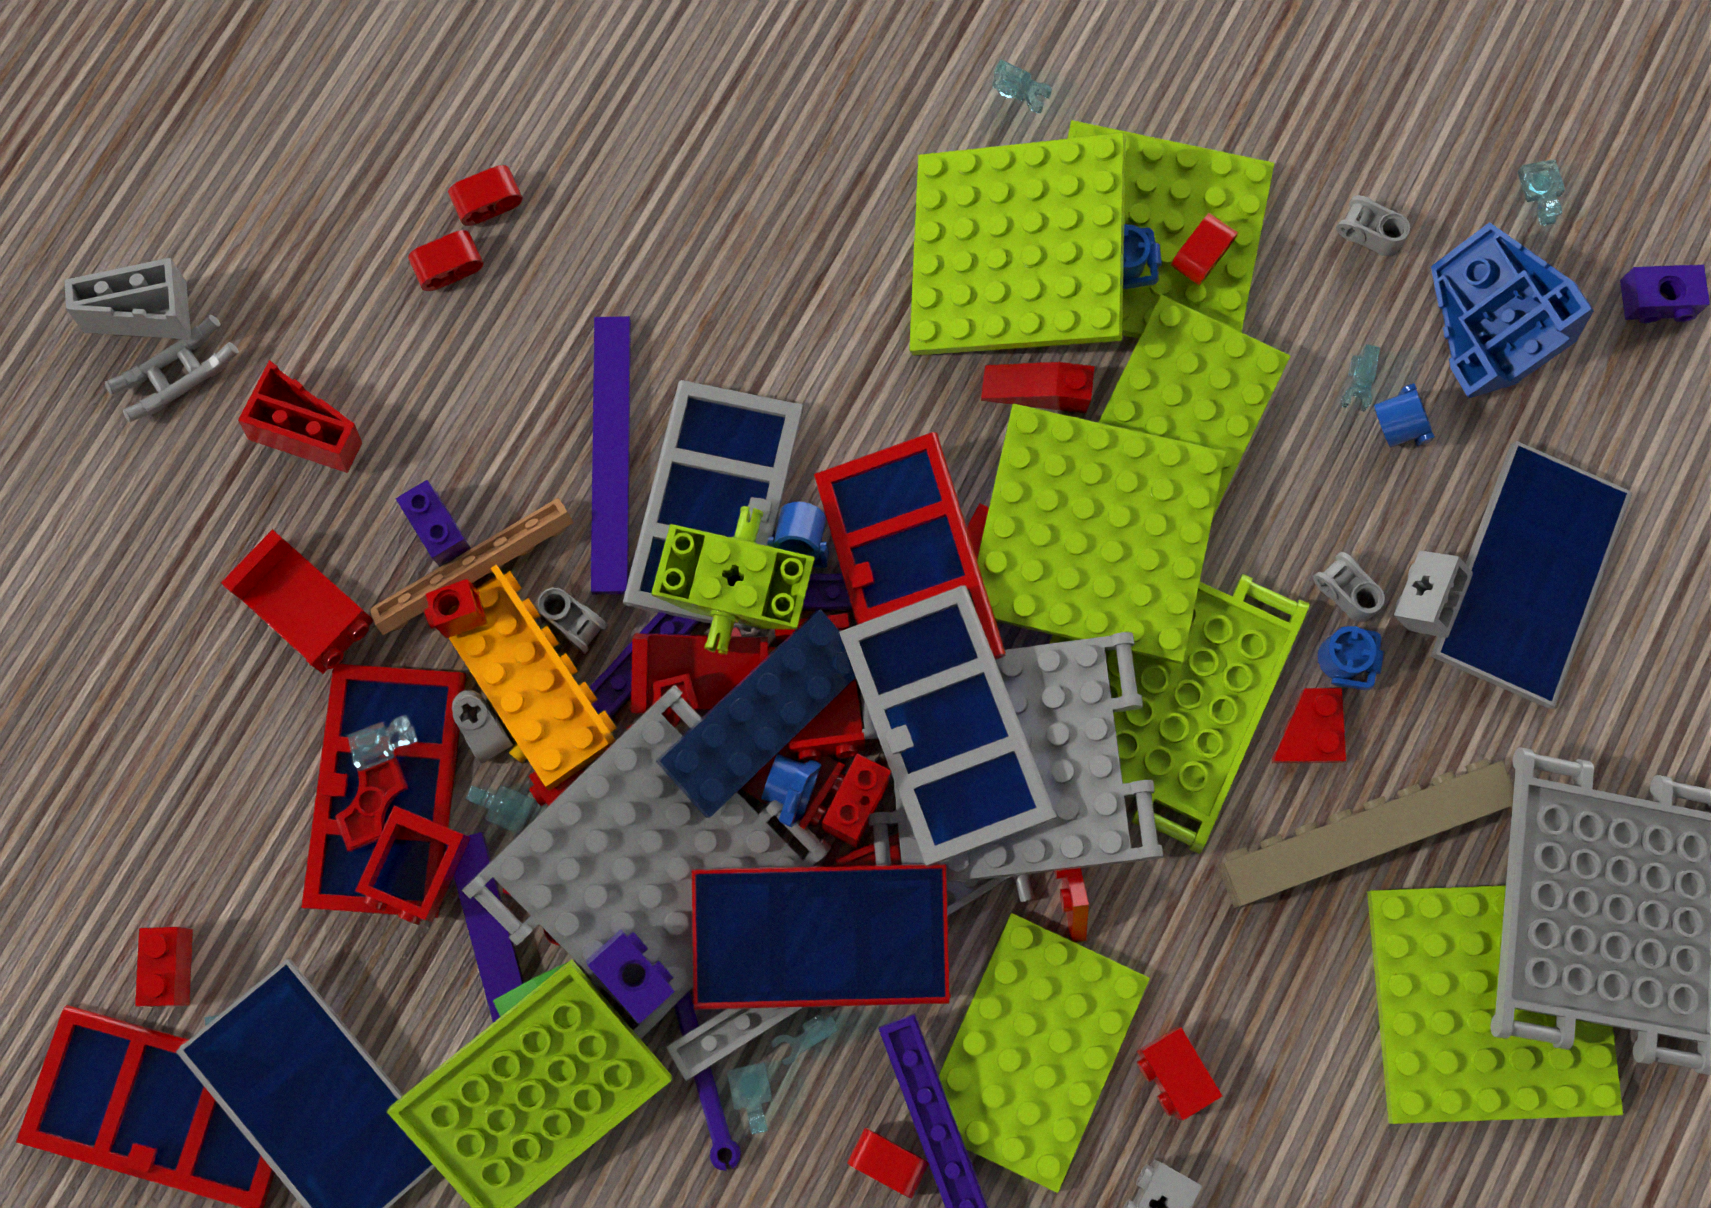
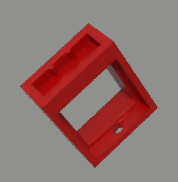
[822,754,891,848]
[355,806,470,925]

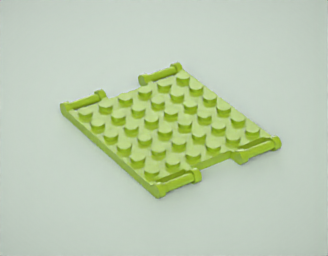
[1049,573,1310,854]

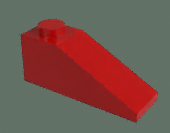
[981,362,1095,414]

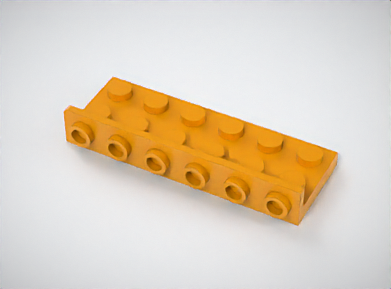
[447,564,617,791]

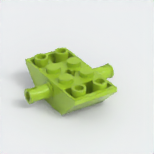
[651,506,815,654]

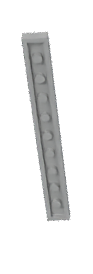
[666,876,1011,1081]

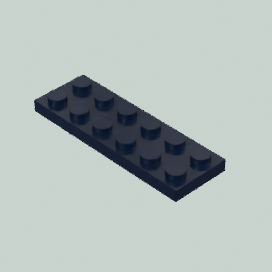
[656,609,868,818]

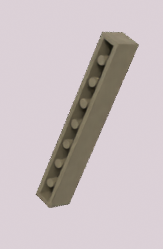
[1217,758,1514,908]

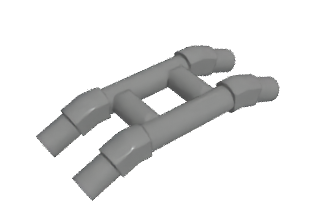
[105,315,239,422]

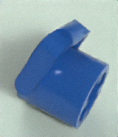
[1123,224,1162,289]
[1374,383,1435,448]
[767,502,829,568]
[1318,626,1384,691]
[761,754,821,828]

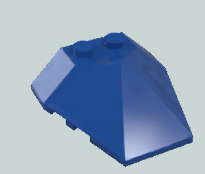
[1431,222,1594,398]

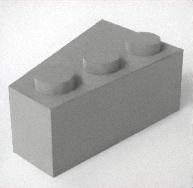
[64,258,192,340]

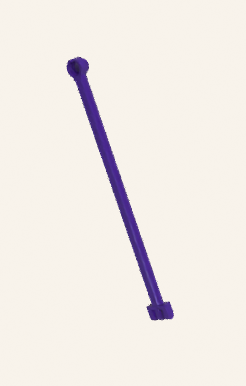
[594,757,741,1171]

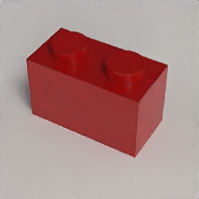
[135,927,193,1007]
[1137,1027,1223,1120]

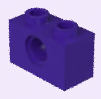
[1620,264,1710,323]
[395,480,471,567]
[586,929,675,1024]

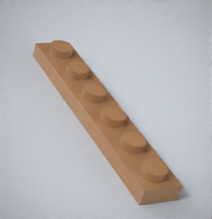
[369,498,574,635]

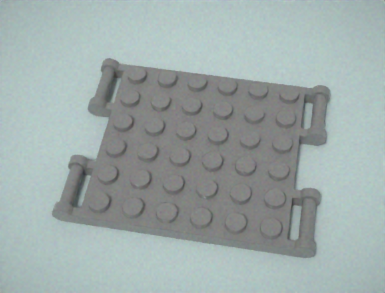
[855,632,1164,891]
[462,685,831,1039]
[1491,747,1711,1075]

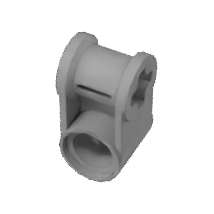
[1336,195,1410,256]
[1313,552,1385,622]
[537,587,609,654]
[452,690,514,764]

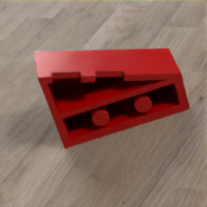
[238,360,362,473]

